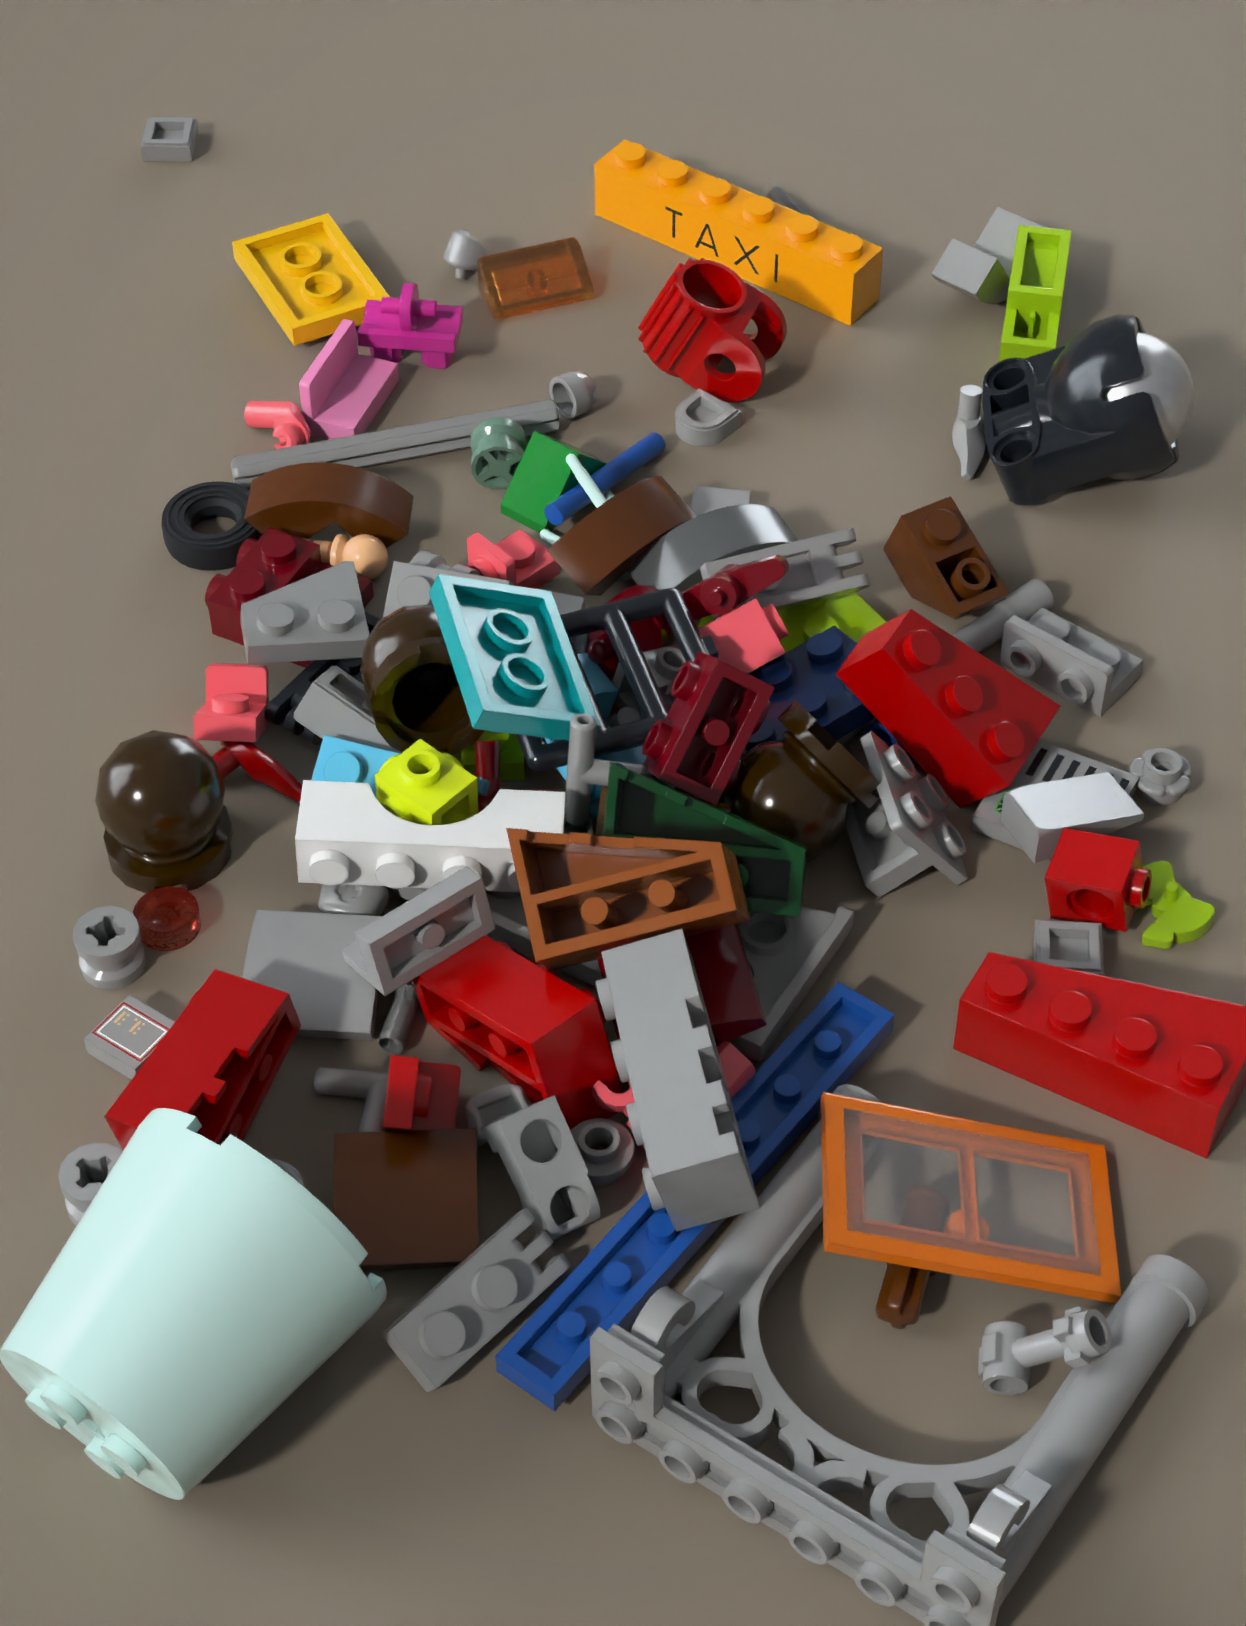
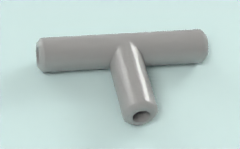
[565,714,646,825]
[314,1067,388,1133]

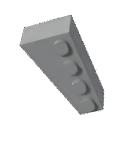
[596,929,760,1232]

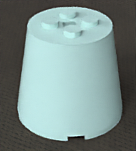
[0,1108,387,1500]

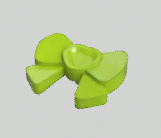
[1134,860,1215,949]

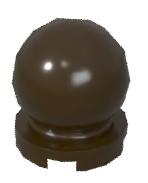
[360,604,485,755]
[723,700,880,864]
[95,730,233,895]

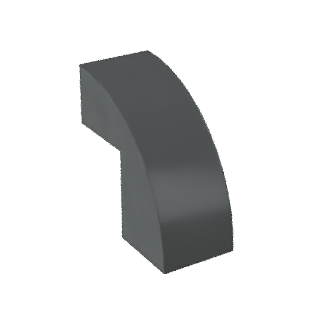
[627,504,798,592]

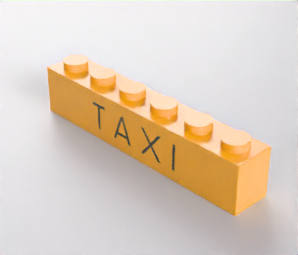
[594,139,883,326]

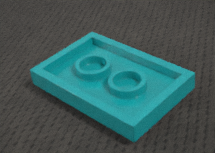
[429,574,600,741]

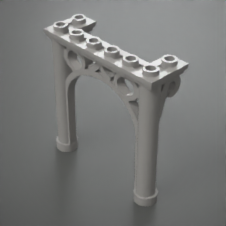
[590,1084,1210,1626]

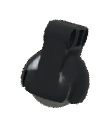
[982,314,1194,506]

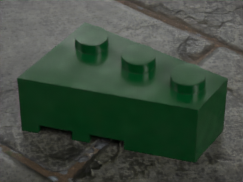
[603,762,808,917]

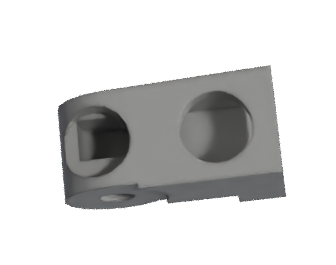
[481,1095,600,1241]

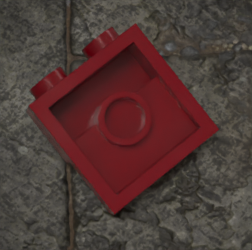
[205,527,374,668]

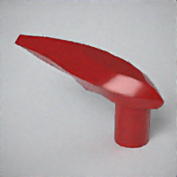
[212,741,302,803]

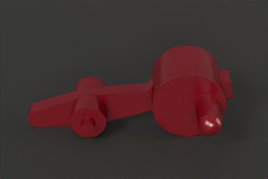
[587,555,789,671]

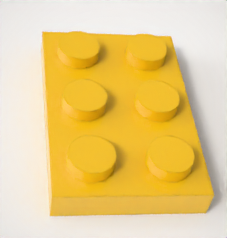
[232,213,390,346]

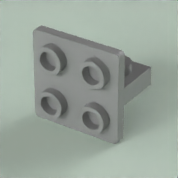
[845,731,968,898]

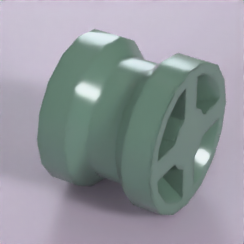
[471,417,526,489]

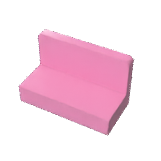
[299,319,399,440]

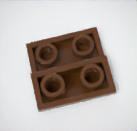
[333,1128,479,1271]

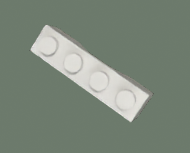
[295,780,565,893]

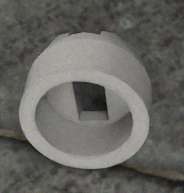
[549,370,596,419]

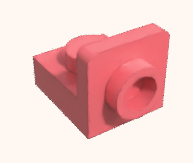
[467,529,560,589]
[193,663,269,742]

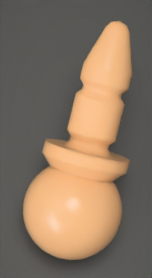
[302,534,388,580]

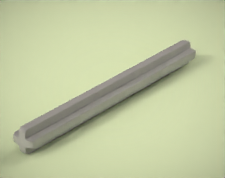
[231,399,560,489]

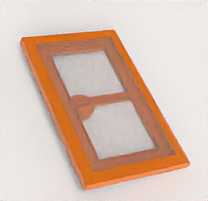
[820,1092,1121,1304]

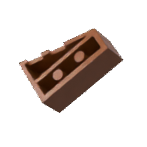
[506,828,751,970]

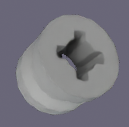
[73,905,146,990]
[58,1142,122,1226]

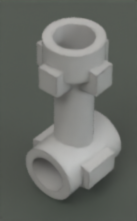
[978,1306,1112,1396]

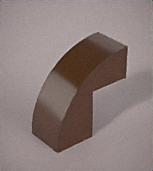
[244,462,414,548]
[547,476,697,596]

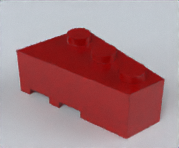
[836,609,1061,808]
[412,935,623,1131]
[104,969,301,1150]

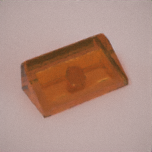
[477,237,595,320]

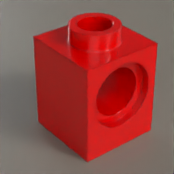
[1044,828,1152,932]

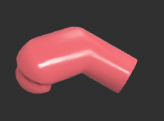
[244,401,311,449]

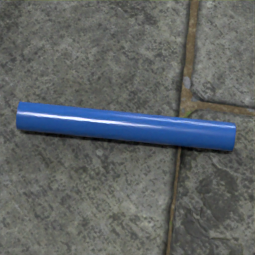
[545,432,666,525]

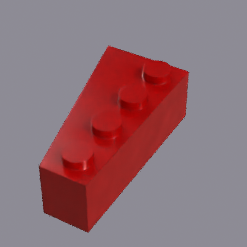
[953,952,1246,1159]

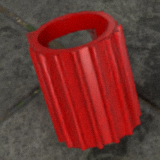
[638,257,787,402]

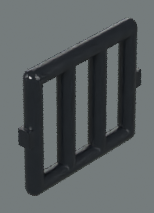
[516,588,719,772]

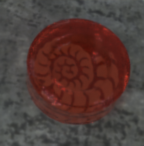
[133,886,201,951]

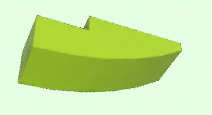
[999,225,1072,362]

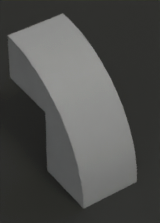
[931,206,1043,304]

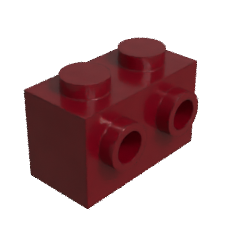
[642,651,775,806]

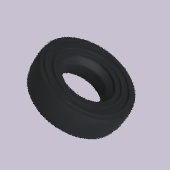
[161,481,262,571]

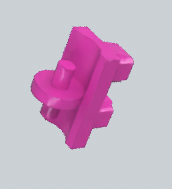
[357,282,464,369]

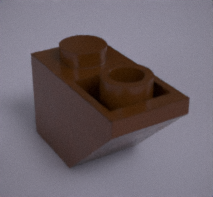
[883,496,1009,620]

